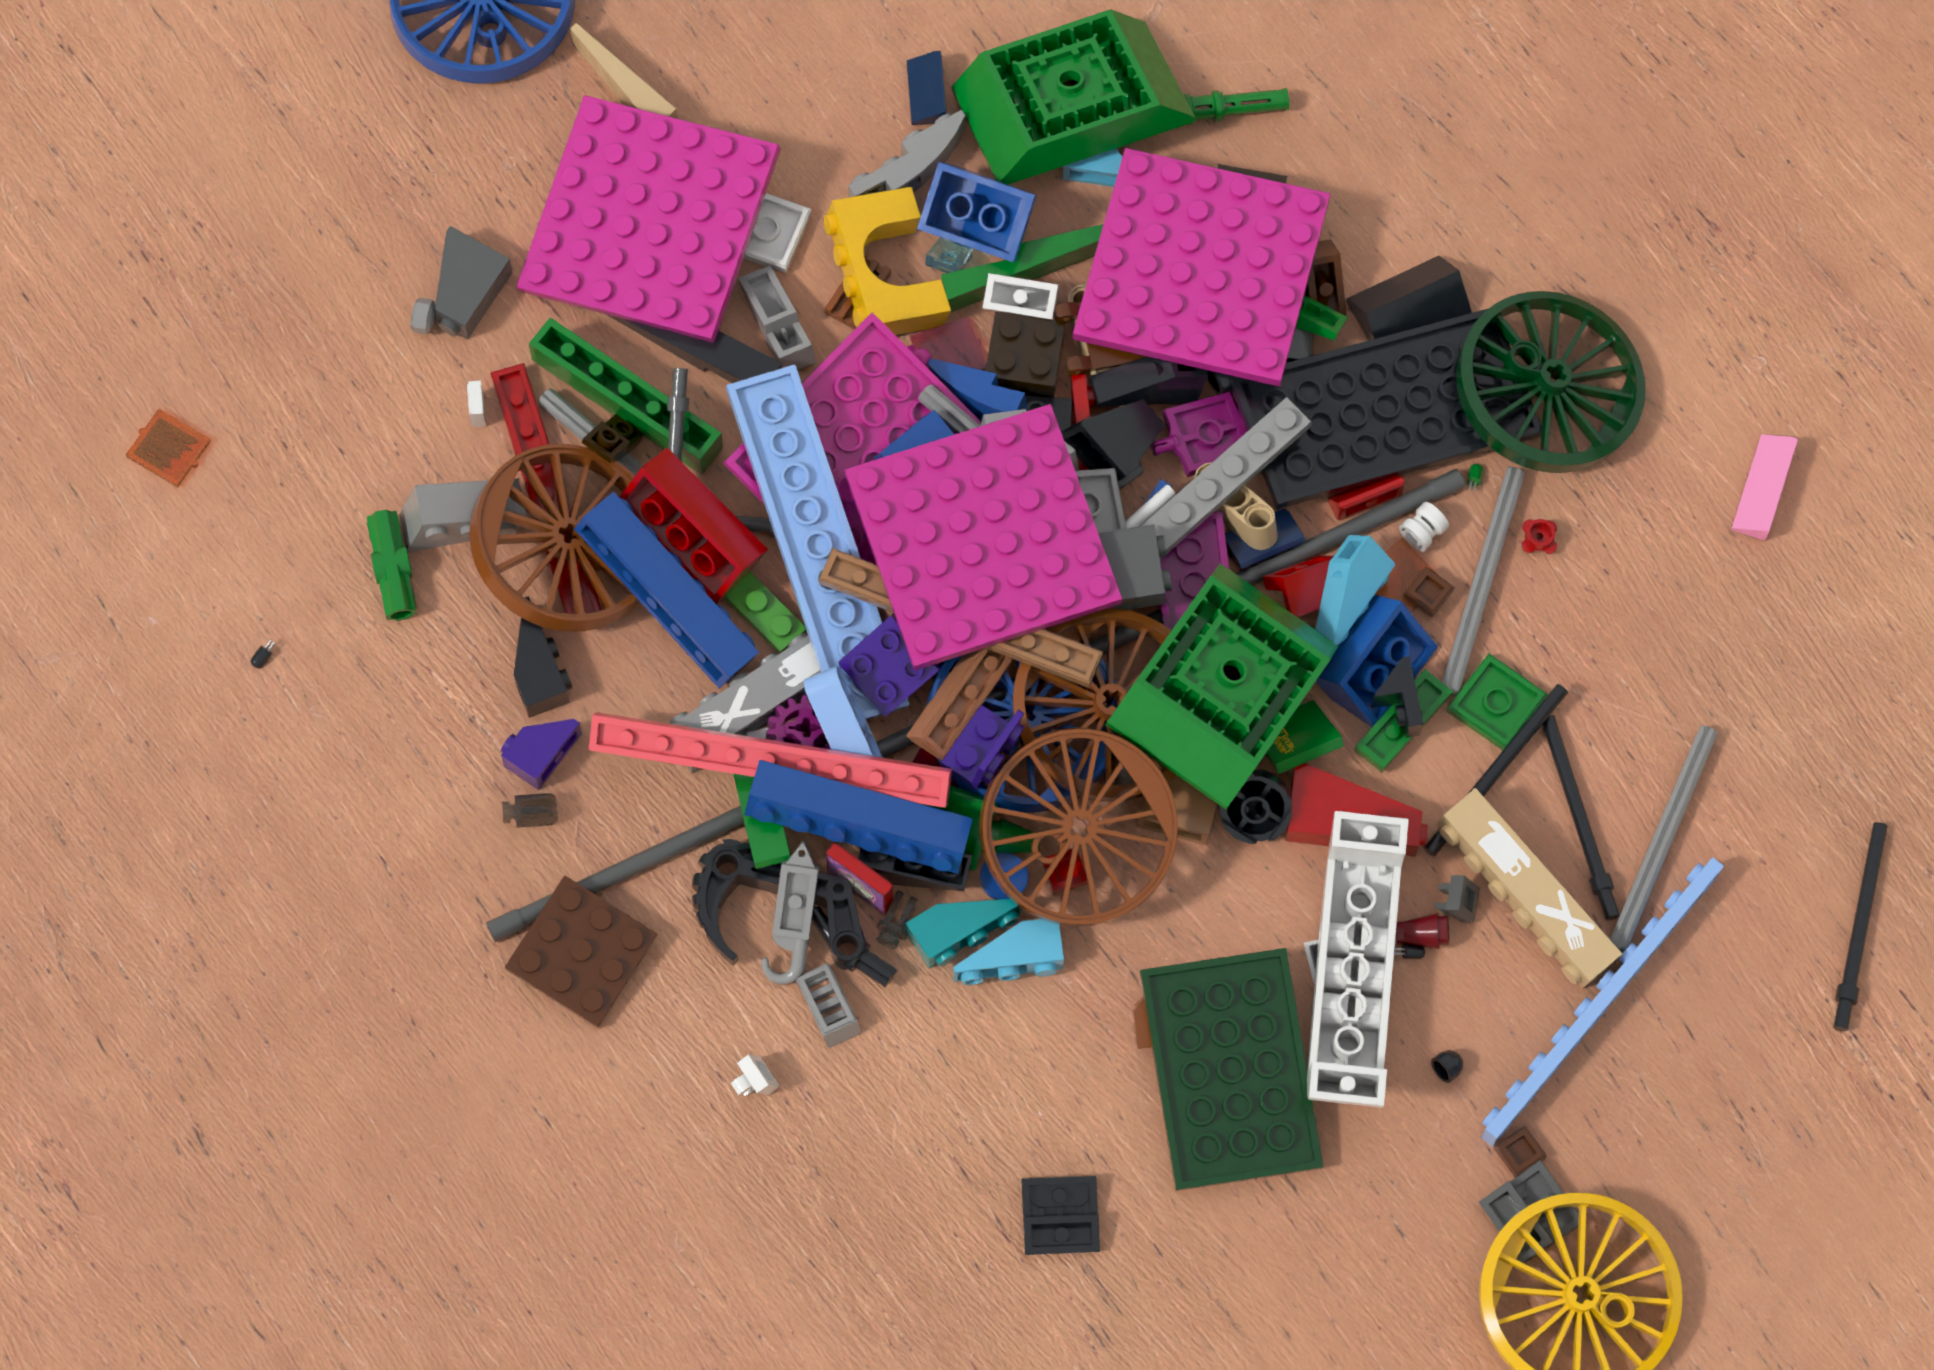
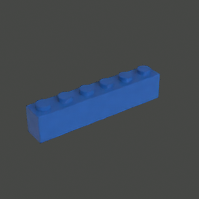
[574,492,759,689]
[744,760,973,874]

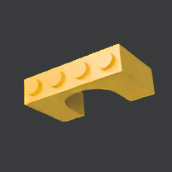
[823,187,951,335]

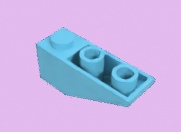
[1315,535,1396,645]
[953,919,1064,985]

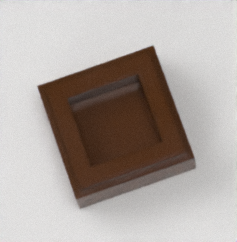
[1403,566,1455,617]
[1494,1126,1547,1178]

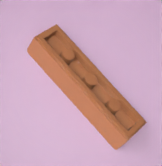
[907,648,1013,760]

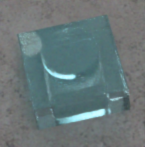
[925,237,973,273]

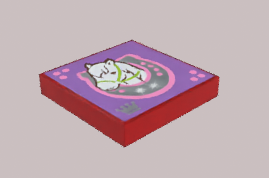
[826,843,893,916]

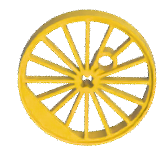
[1479,1193,1683,1370]

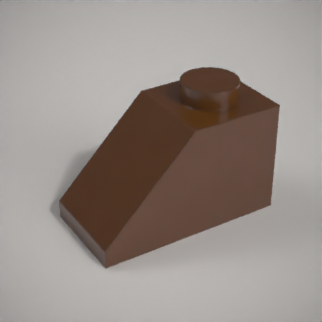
[1305,239,1347,316]

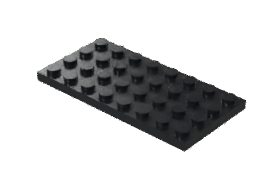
[1231,308,1542,509]

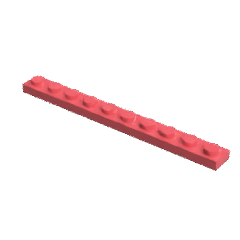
[589,712,952,808]

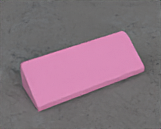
[1731,434,1798,541]

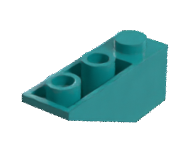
[906,899,1022,969]

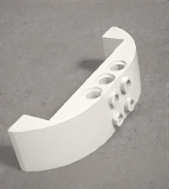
[1307,811,1409,1108]

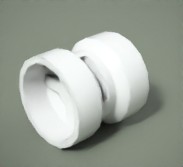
[1399,502,1449,552]

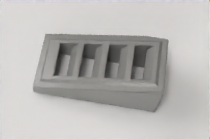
[796,963,861,1048]

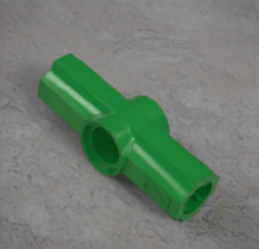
[367,509,417,621]

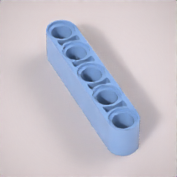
[804,666,883,758]

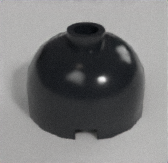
[1219,769,1292,844]

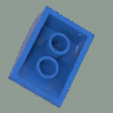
[917,162,1037,263]

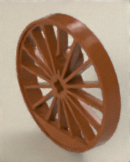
[469,444,640,632]
[1013,608,1177,802]
[979,728,1178,927]

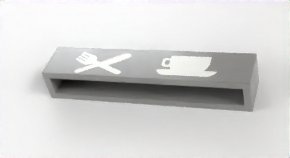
[669,633,821,773]

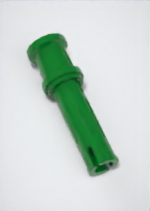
[1183,88,1289,125]

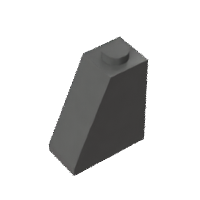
[435,226,513,339]

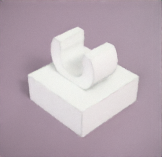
[731,1054,780,1096]

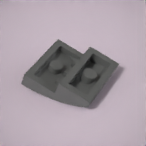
[1479,1160,1579,1263]

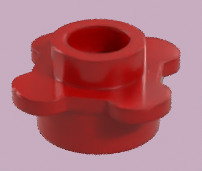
[1522,519,1557,554]

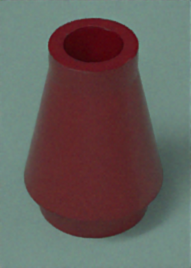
[1396,913,1449,949]

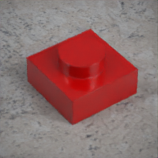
[1042,849,1088,895]

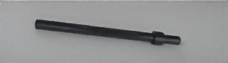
[1424,684,1568,857]
[1542,715,1620,921]
[1833,822,1888,1031]

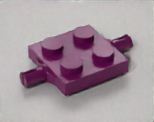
[1150,392,1247,477]

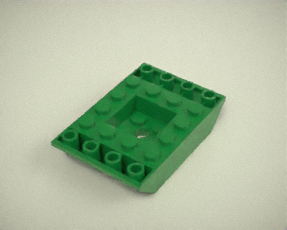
[952,9,1196,184]
[1105,563,1339,810]

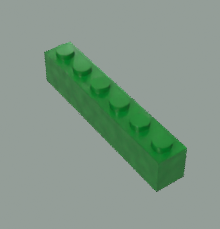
[529,317,723,475]

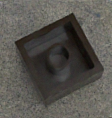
[985,311,1065,397]

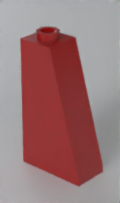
[1285,763,1428,857]

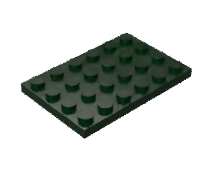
[1140,948,1323,1191]

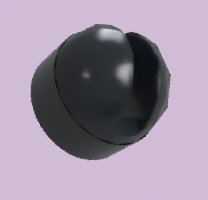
[1431,1050,1463,1083]

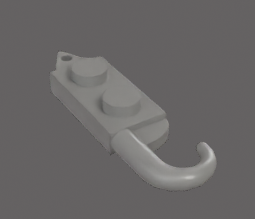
[761,841,819,985]

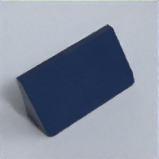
[907,51,946,125]
[1225,508,1306,569]

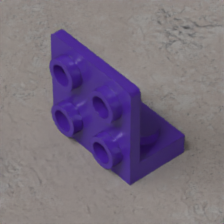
[839,613,943,716]
[940,705,1025,790]

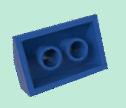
[1316,595,1438,727]

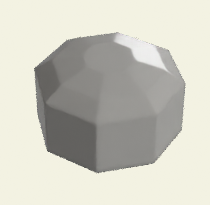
[411,297,436,335]

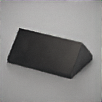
[1346,256,1472,341]

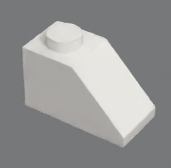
[983,273,1060,320]

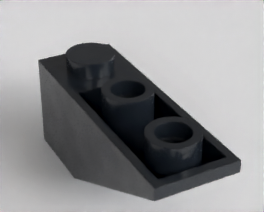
[1089,356,1209,407]
[514,596,573,718]
[858,848,973,891]

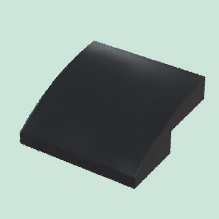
[1021,1175,1100,1255]

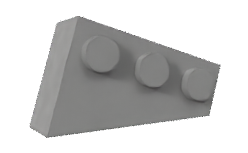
[399,478,526,553]

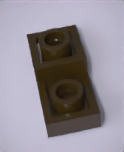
[581,414,644,463]

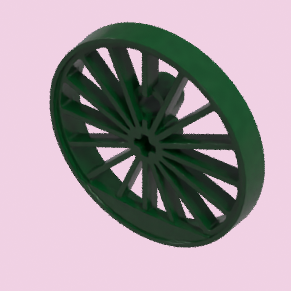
[1456,291,1646,473]

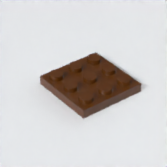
[504,875,658,1028]

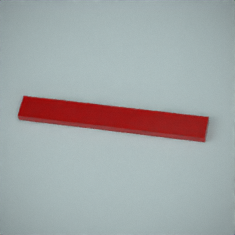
[490,363,602,614]

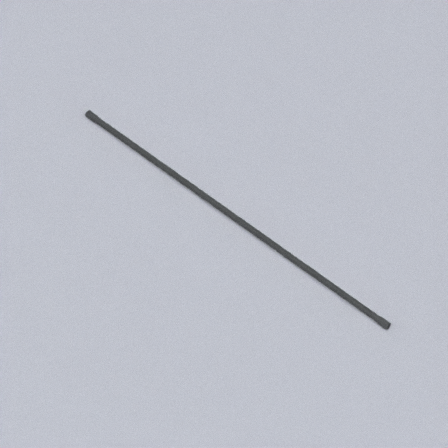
[486,469,1465,942]

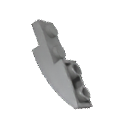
[848,110,965,198]

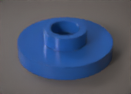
[980,853,1029,900]

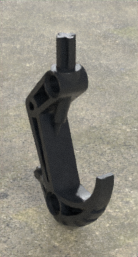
[692,839,897,988]

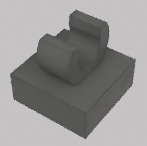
[1435,875,1480,923]

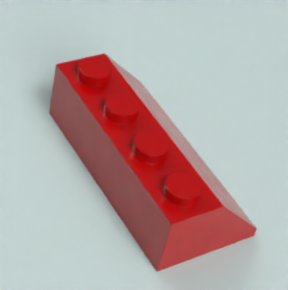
[619,448,768,605]

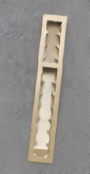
[570,23,677,118]

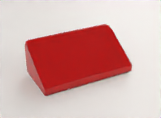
[1328,475,1405,521]

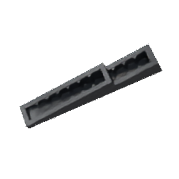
[607,315,782,383]

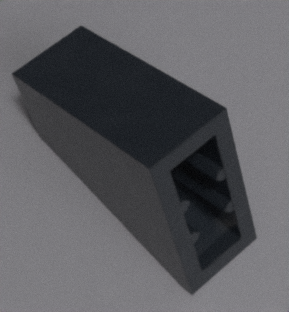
[1061,399,1166,481]

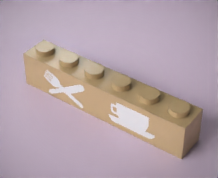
[1437,788,1622,988]

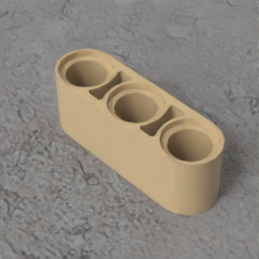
[1195,462,1278,550]

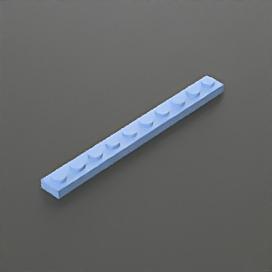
[1481,857,1724,1147]

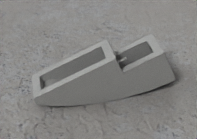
[738,265,816,371]

